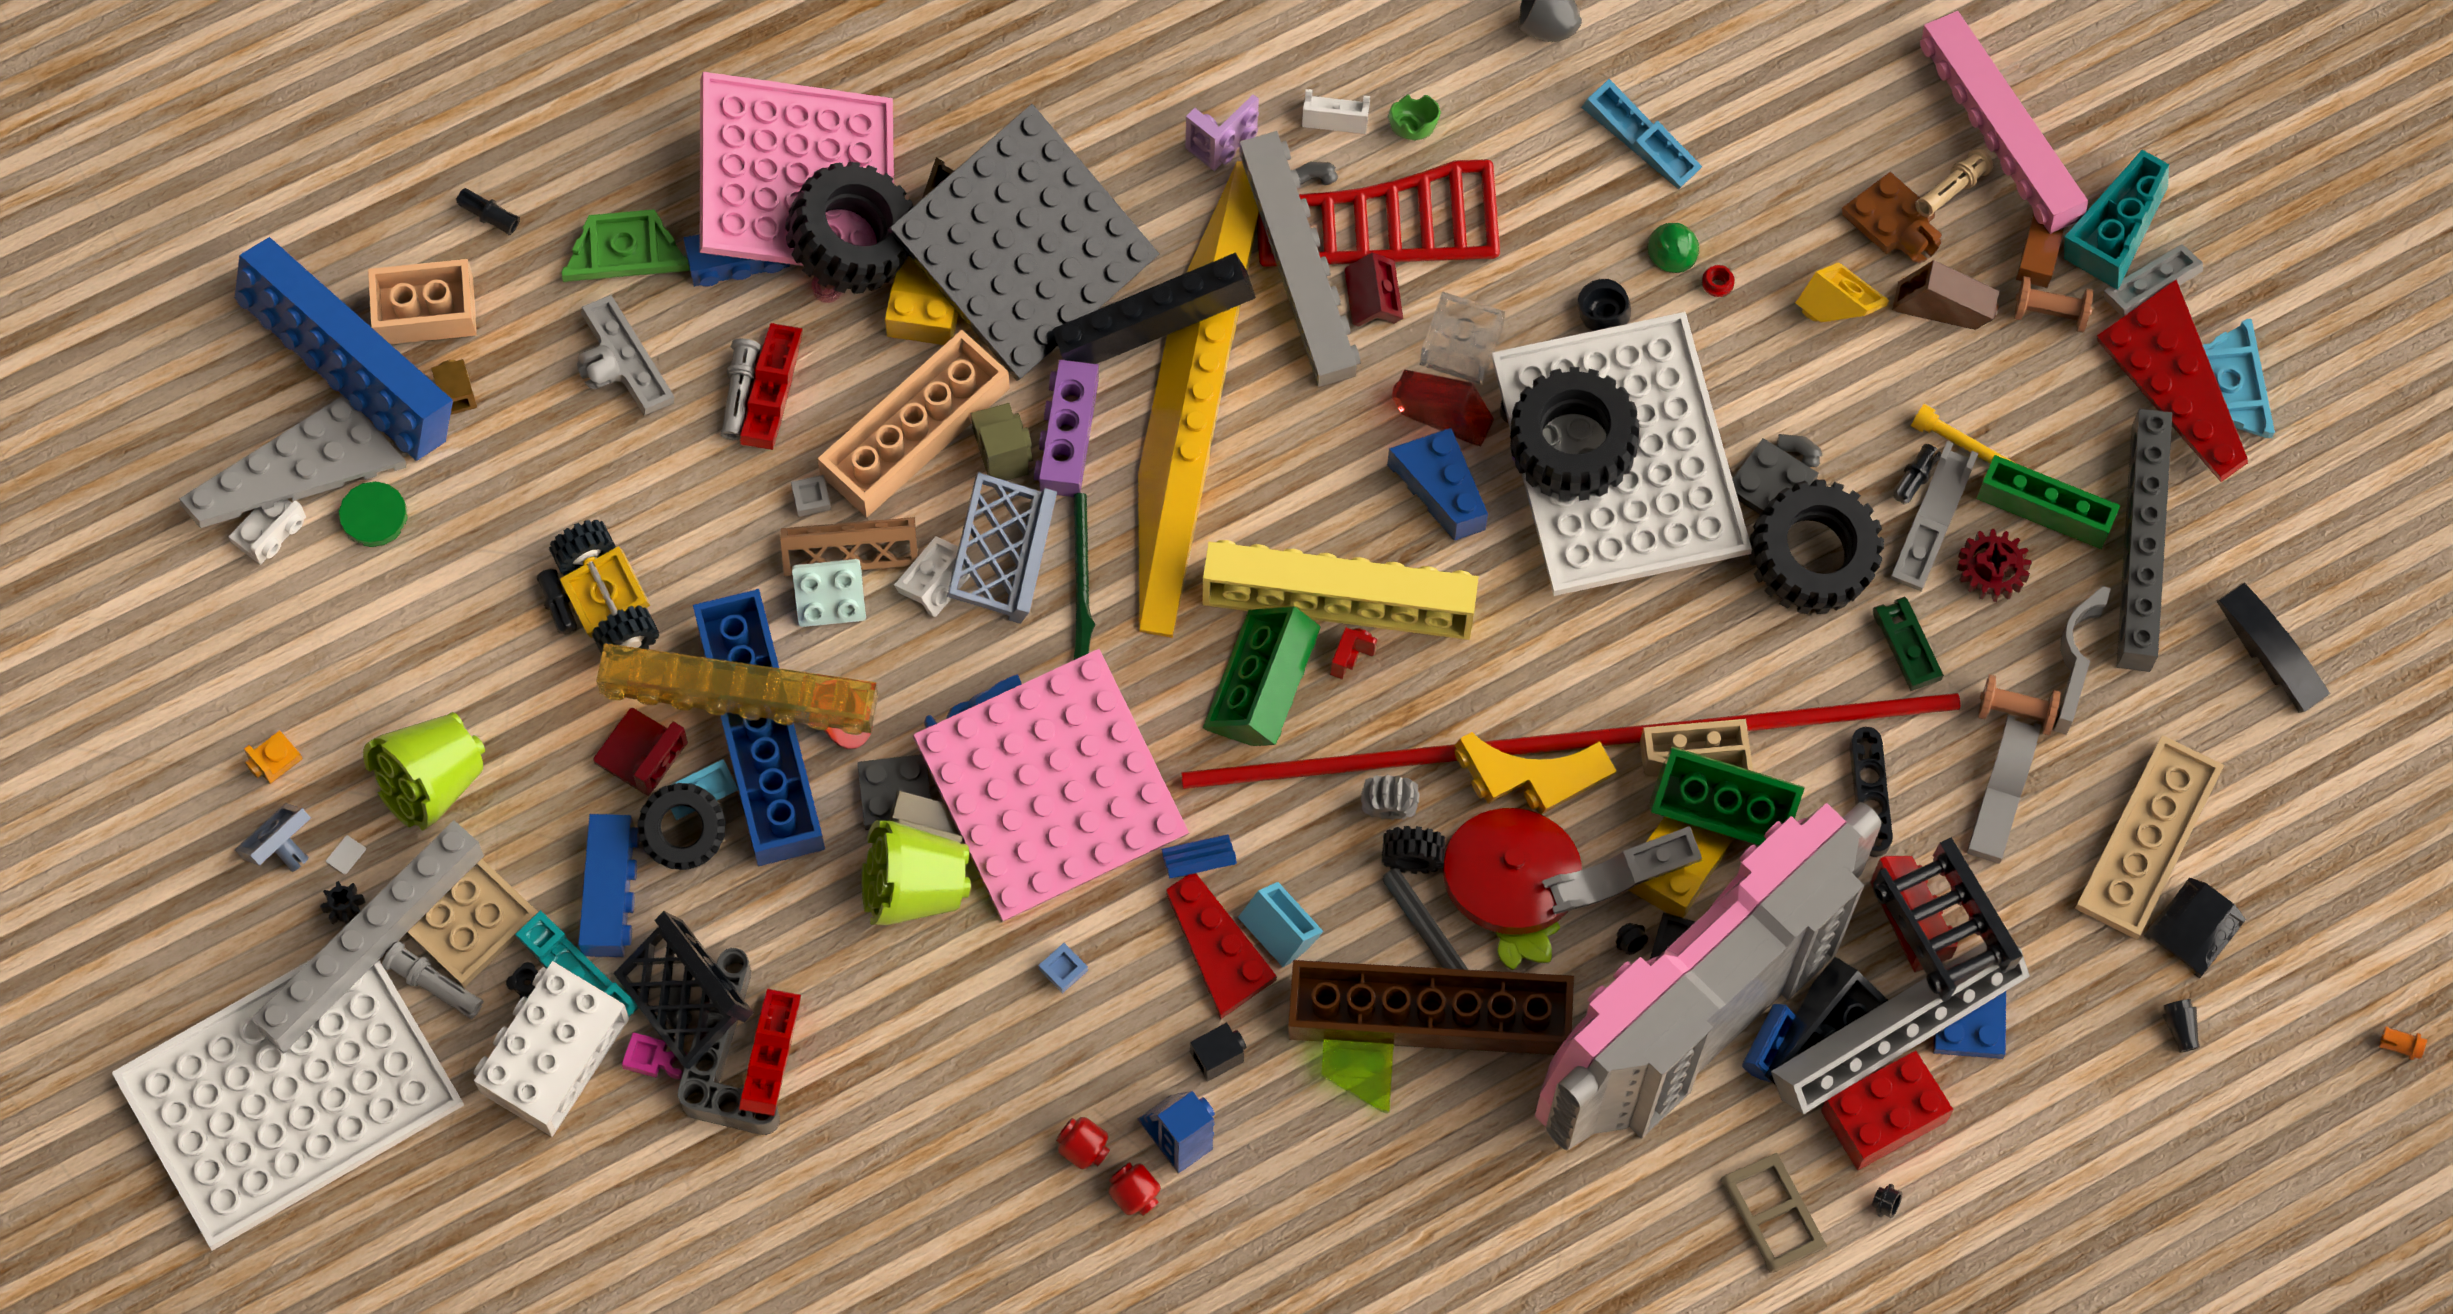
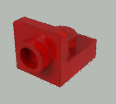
[1330,627,1377,679]

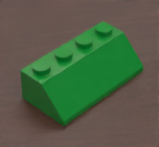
[1203,606,1321,746]
[1650,747,1805,845]

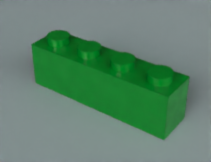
[1976,455,2120,550]

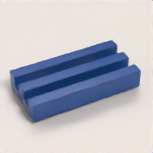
[1161,834,1237,879]

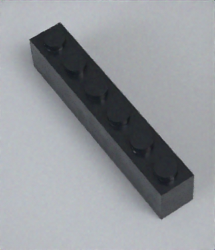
[1053,252,1256,364]

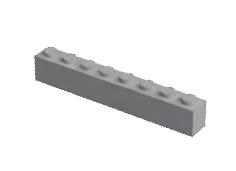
[1239,131,1361,388]
[252,820,484,1054]
[1771,942,2030,1114]

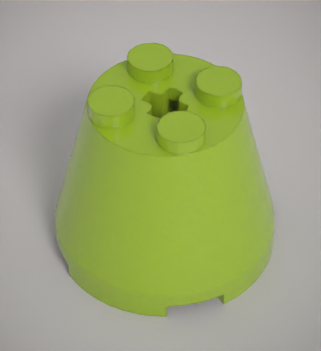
[363,712,485,831]
[862,820,971,925]

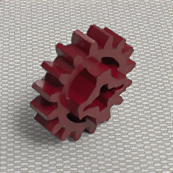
[1956,529,2032,602]

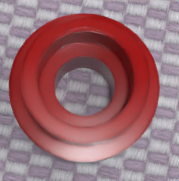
[1702,265,1735,297]

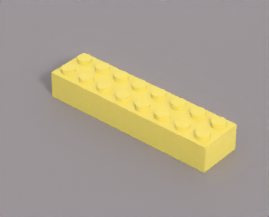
[1203,540,1479,640]

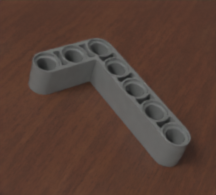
[678,948,780,1135]

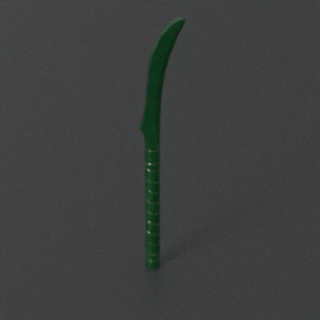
[1074,493,1096,660]

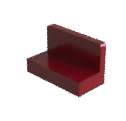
[1344,252,1404,327]

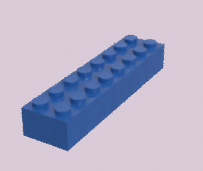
[234,237,453,461]
[693,589,825,867]

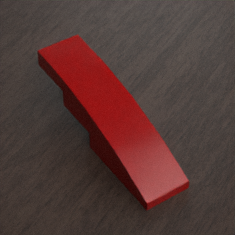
[740,323,803,450]
[739,989,801,1116]

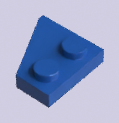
[1933,991,2006,1059]

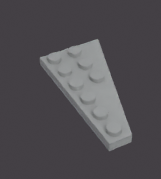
[179,396,406,528]

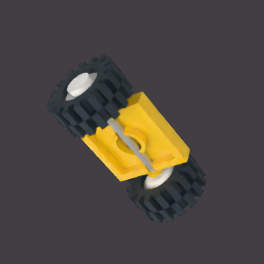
[549,520,659,663]

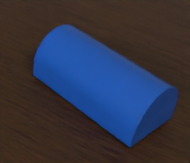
[1742,1004,1796,1082]

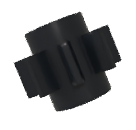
[320,881,366,925]

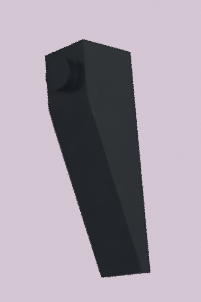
[1765,957,1888,1086]

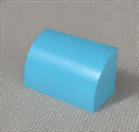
[1238,882,1324,967]

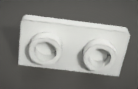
[228,499,306,565]
[894,536,973,617]

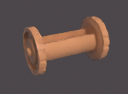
[2014,276,2093,333]
[1978,674,2061,735]

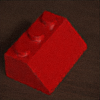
[1870,856,1958,973]

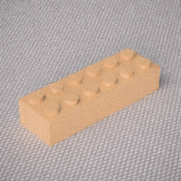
[818,330,1010,518]

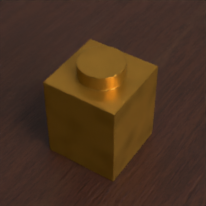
[431,359,477,415]

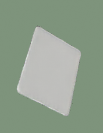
[326,835,366,875]

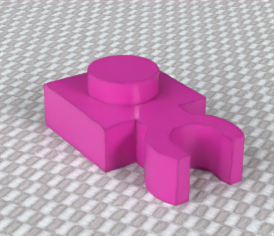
[622,1032,687,1079]

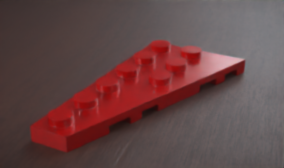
[2097,279,2248,482]

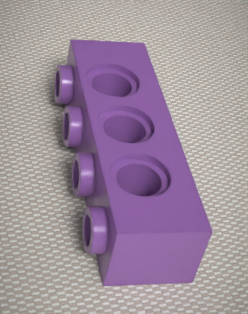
[1034,360,1099,497]

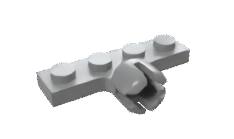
[577,295,674,416]

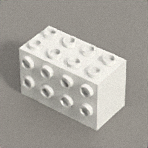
[473,961,629,1137]

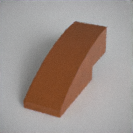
[2016,213,2064,288]

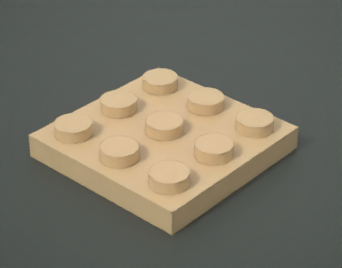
[406,859,538,988]

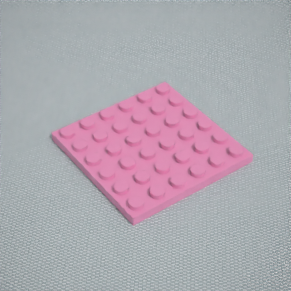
[700,72,894,266]
[913,649,1189,922]

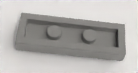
[2104,244,2203,317]

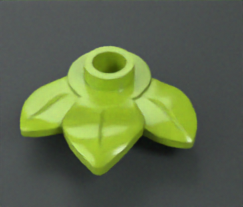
[1496,922,1560,970]

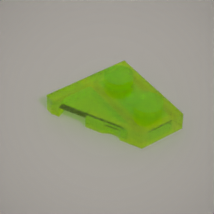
[1321,1039,1394,1113]

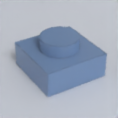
[1038,943,1088,994]

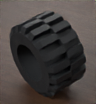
[637,783,726,870]

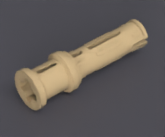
[1916,148,1993,217]

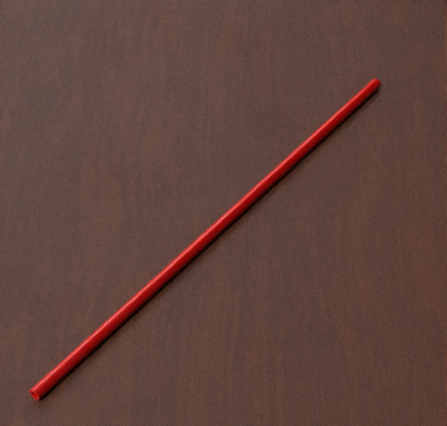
[1181,693,1961,789]

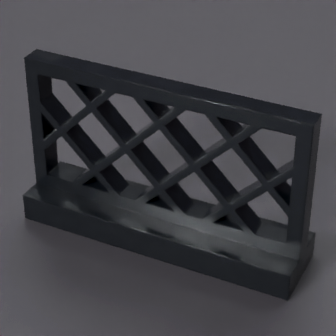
[613,911,754,1069]

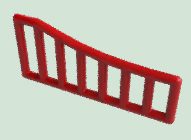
[1257,159,1500,267]

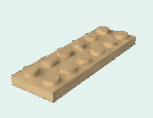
[2075,735,2224,940]

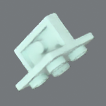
[792,559,866,627]

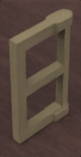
[1720,1153,1827,1273]

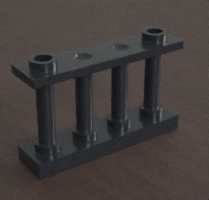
[1873,837,2023,1002]

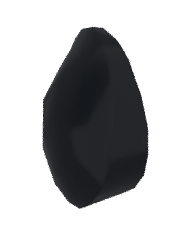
[1578,279,1631,331]

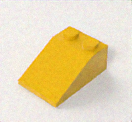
[885,256,959,345]
[1629,817,1734,918]

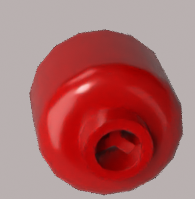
[1056,1117,1110,1169]
[1108,1162,1161,1216]

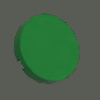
[339,481,408,547]

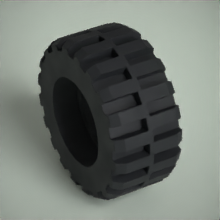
[785,162,914,294]
[1510,367,1639,501]
[1749,479,1884,614]

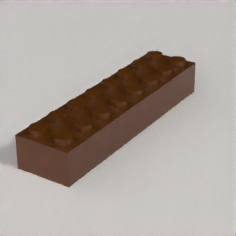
[1288,960,1574,1055]

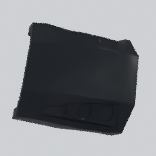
[2144,877,2246,978]

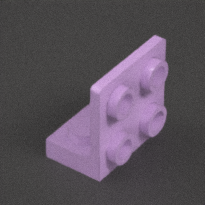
[1185,94,1259,171]

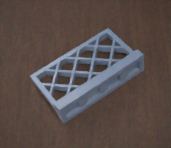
[947,472,1057,624]

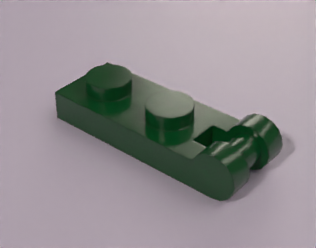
[1873,596,1944,691]

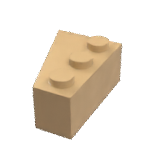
[1640,719,1753,777]

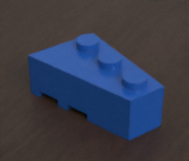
[1387,428,1488,541]
[1137,1091,1215,1174]

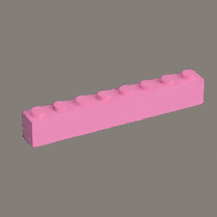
[1920,11,2088,234]

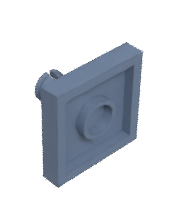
[235,803,311,872]

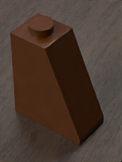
[1892,260,1999,330]

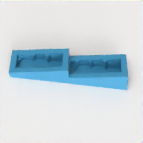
[1581,79,1702,189]

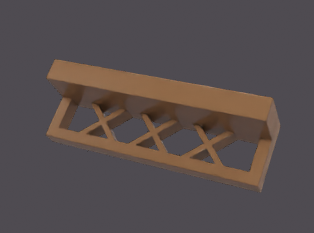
[780,517,918,577]

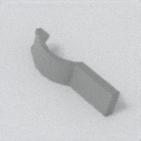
[1890,441,1978,592]
[2053,586,2111,735]
[1967,715,2041,864]
[1543,826,1702,914]

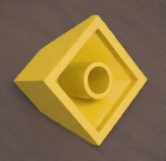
[1795,262,1890,323]

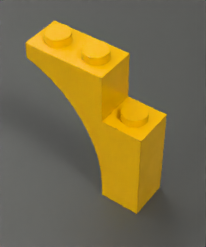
[1455,732,1617,815]

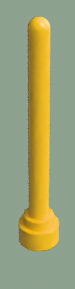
[1911,403,2015,464]

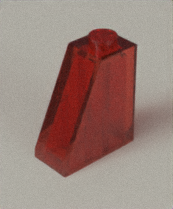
[1391,369,1494,447]

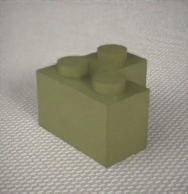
[971,403,1033,481]

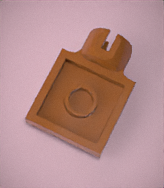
[1842,172,1942,263]

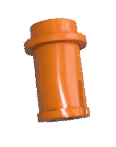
[2379,1026,2427,1060]

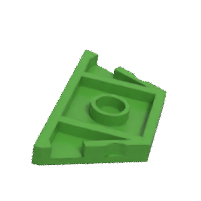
[562,209,690,282]

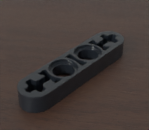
[1849,726,1893,857]

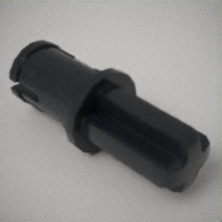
[456,188,520,235]
[1893,444,1941,504]
[537,569,577,635]

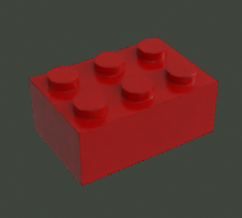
[1821,1050,1954,1170]

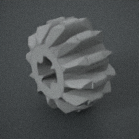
[1361,775,1419,820]

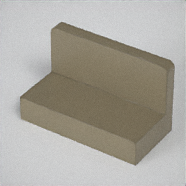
[889,790,963,843]

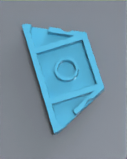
[2203,319,2275,439]

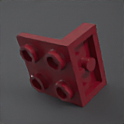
[593,708,688,796]

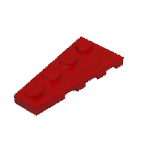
[1166,873,1277,1019]

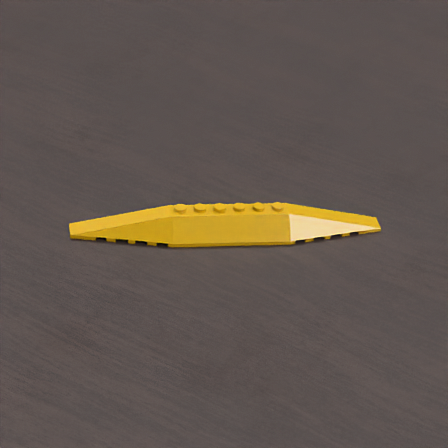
[1138,161,1259,638]

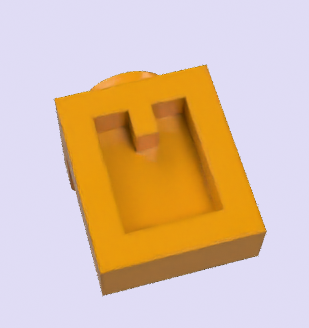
[244,730,303,784]

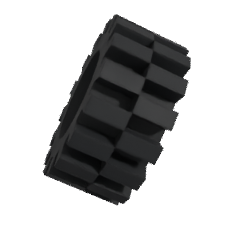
[1382,826,1446,874]

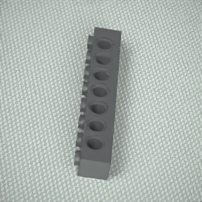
[2116,409,2172,672]

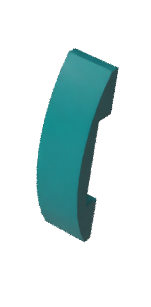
[515,910,639,1017]

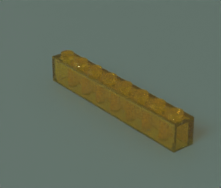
[596,643,878,735]

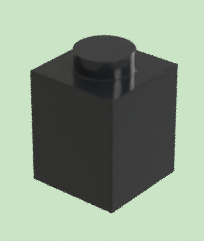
[1190,1022,1247,1082]

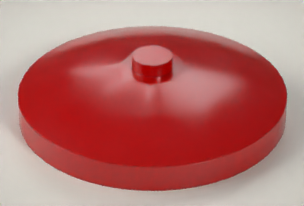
[1443,808,1582,935]

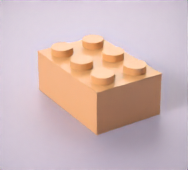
[368,259,477,344]

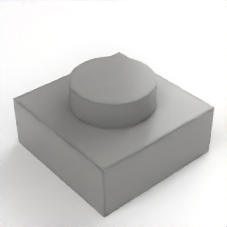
[791,475,831,517]

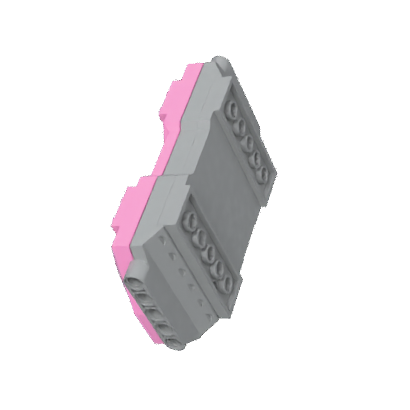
[1535,802,1881,1150]

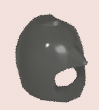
[1518,0,1582,42]

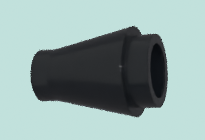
[2162,999,2200,1053]

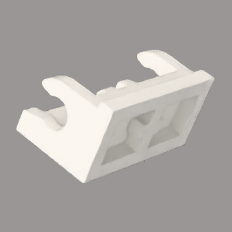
[1302,89,1370,134]

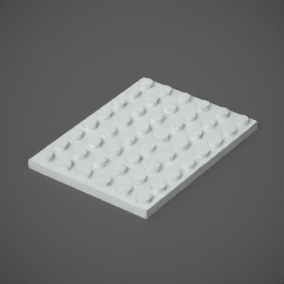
[1492,312,1752,596]
[112,960,464,1251]

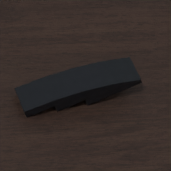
[2216,582,2330,713]

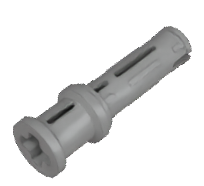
[721,338,761,440]
[382,941,484,1019]

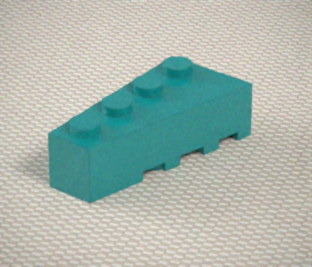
[2064,149,2169,290]

